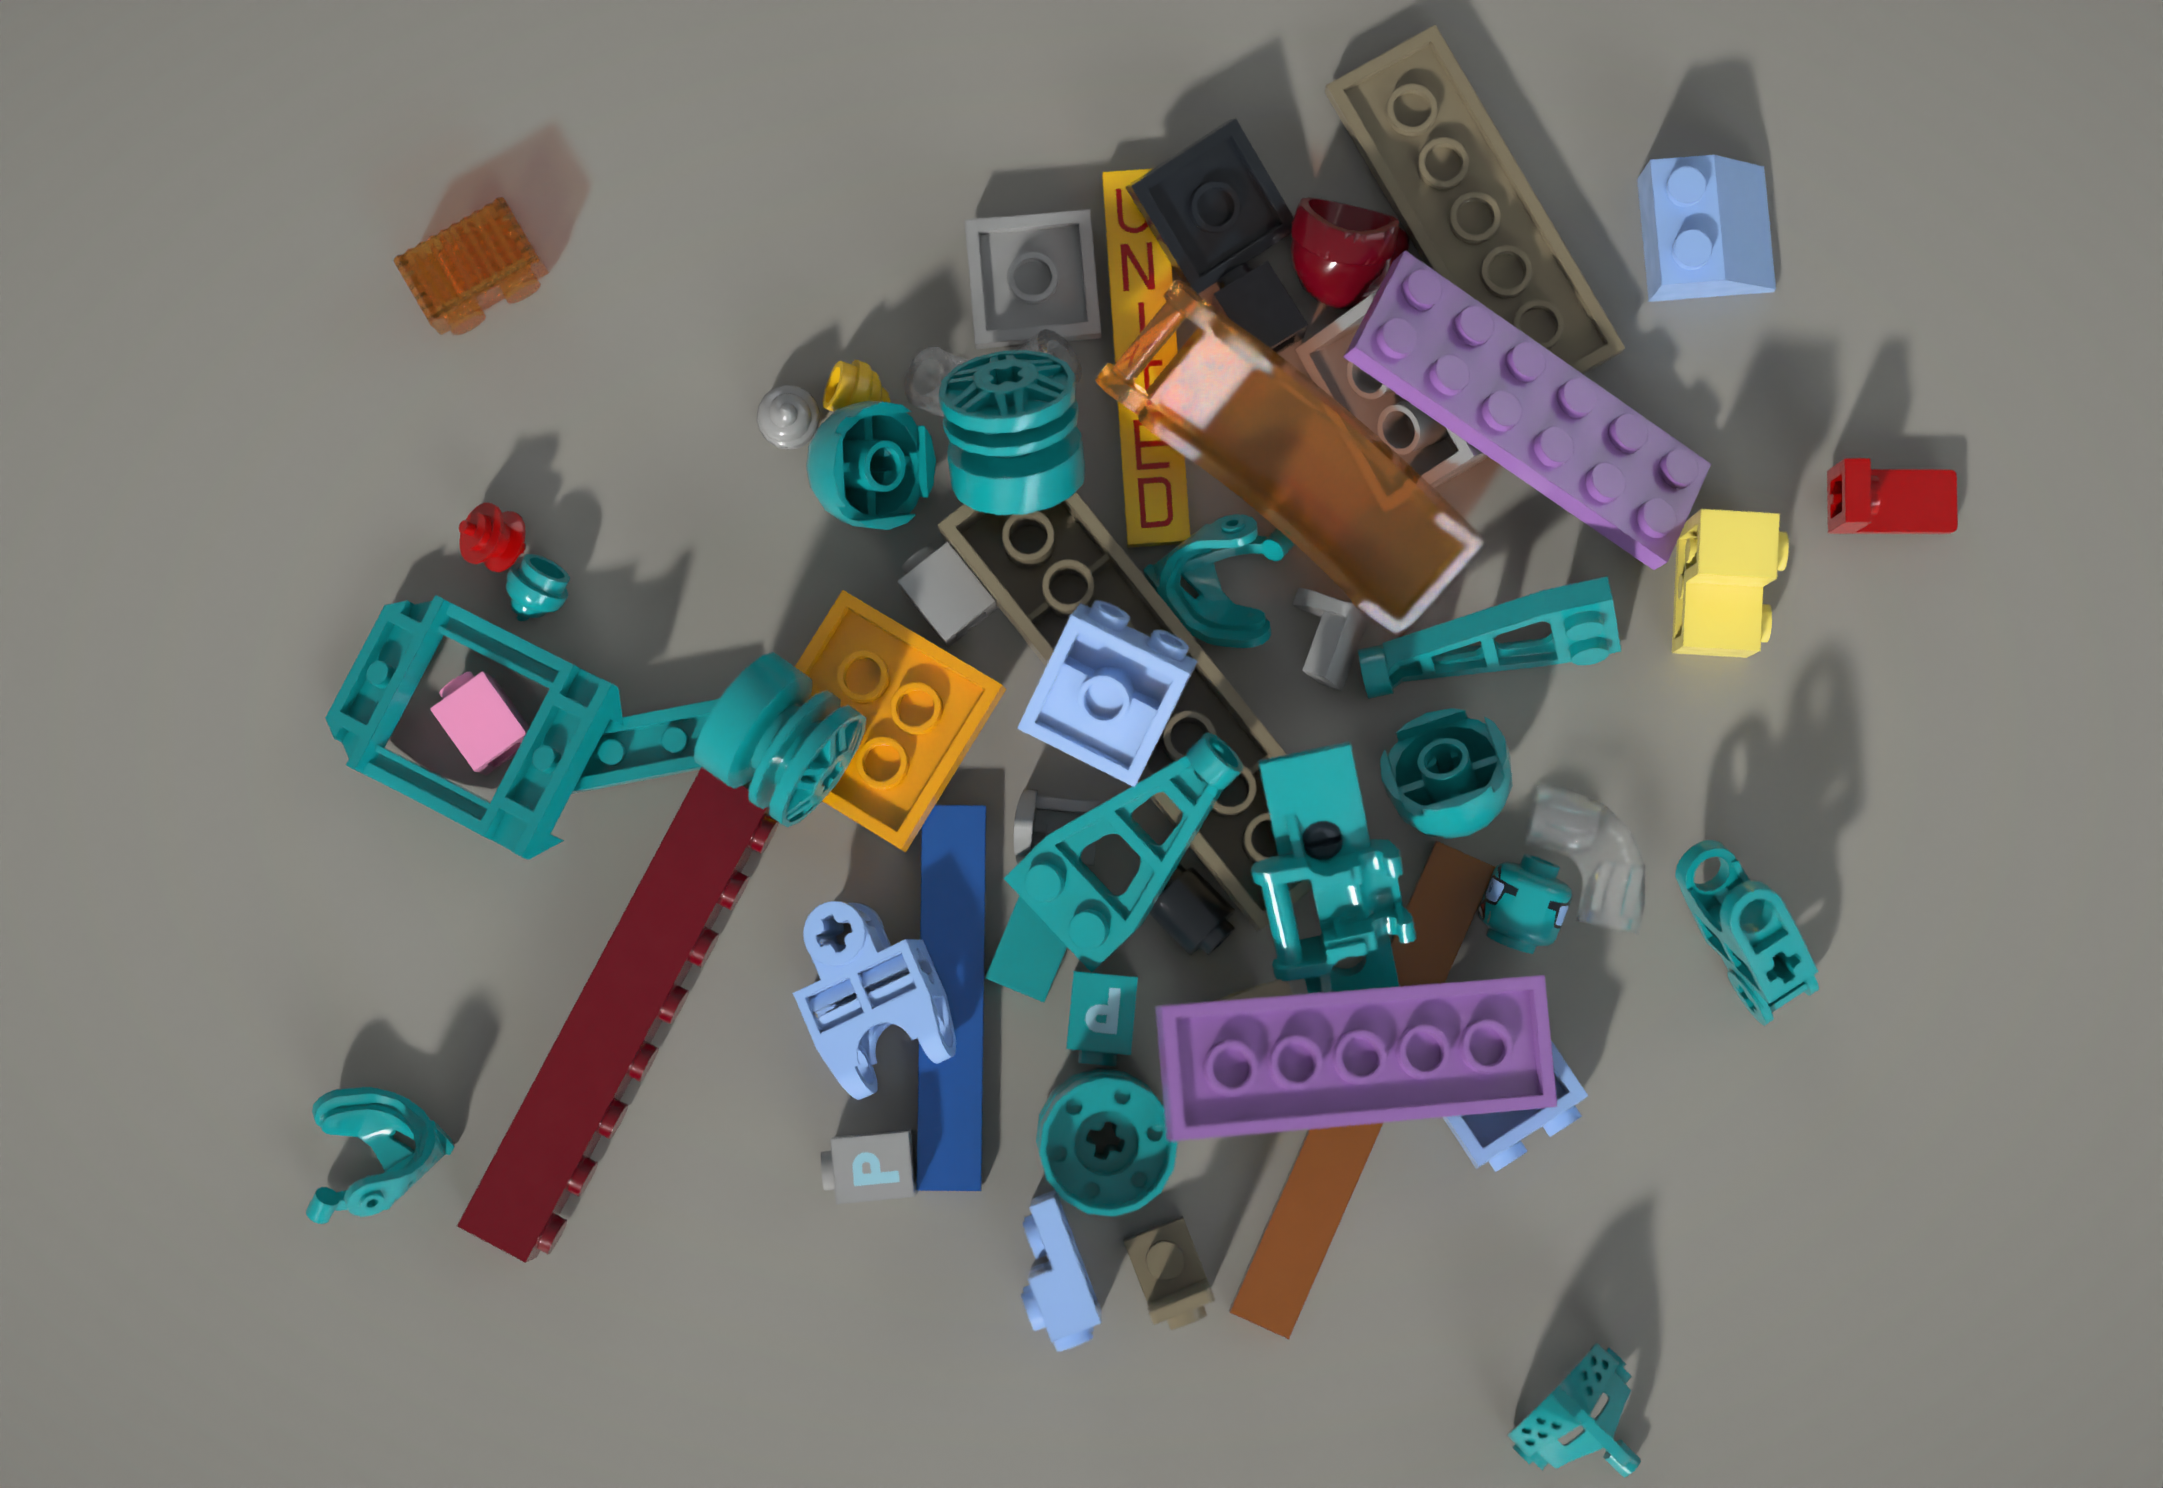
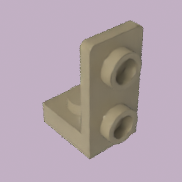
[1123,1216,1215,1330]

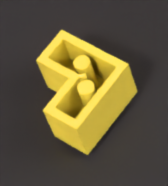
[1672,509,1789,658]

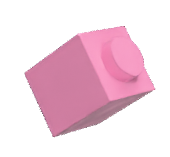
[430,671,530,776]

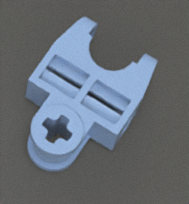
[793,901,956,1100]

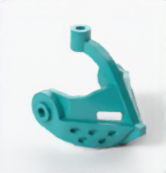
[1143,514,1296,649]
[306,1087,455,1224]
[1507,1342,1641,1477]

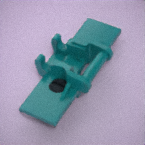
[1251,741,1416,994]

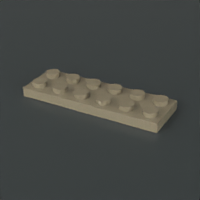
[1325,24,1625,375]

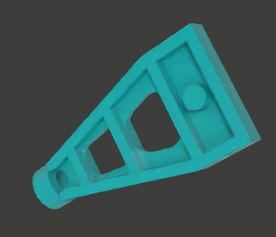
[1358,576,1621,699]
[1003,733,1243,973]

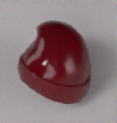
[1291,197,1410,309]

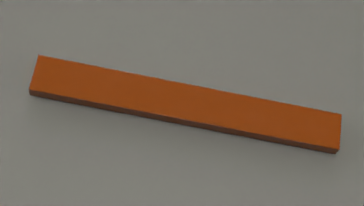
[1229,841,1495,1339]

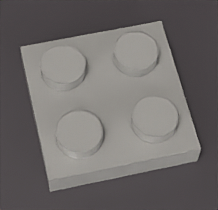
[965,209,1101,349]

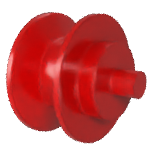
[459,502,526,572]

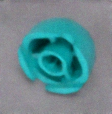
[806,401,936,530]
[1380,708,1513,839]

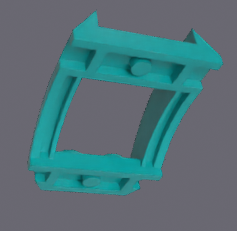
[325,595,624,860]

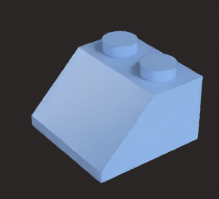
[1637,155,1776,302]

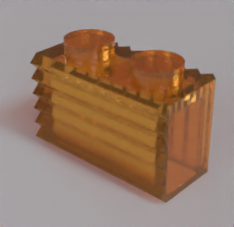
[393,197,549,335]

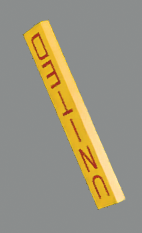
[1102,168,1190,548]

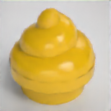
[823,360,891,412]

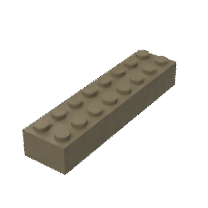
[937,492,1312,932]

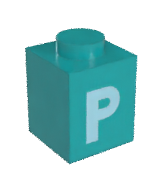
[1066,971,1138,1066]

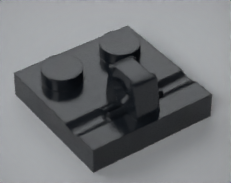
[1125,118,1294,296]

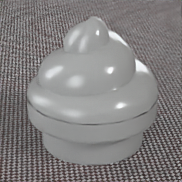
[757,385,821,449]

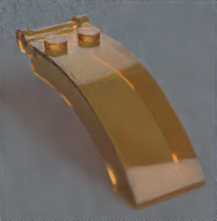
[1095,279,1485,637]

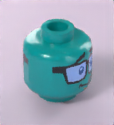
[1478,854,1573,954]

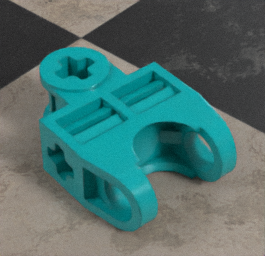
[1675,840,1819,1026]

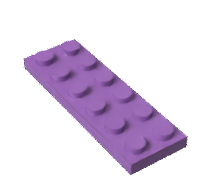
[1343,250,1711,570]
[1156,975,1557,1141]

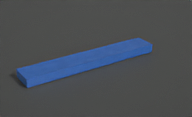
[917,805,987,1191]

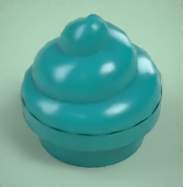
[506,554,570,622]

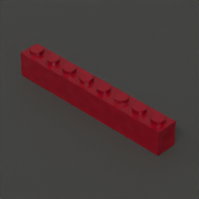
[457,767,779,1263]

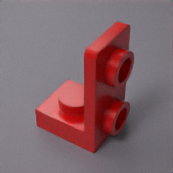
[1827,458,1958,534]

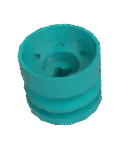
[939,350,1086,515]
[694,652,866,827]
[1036,1068,1178,1217]

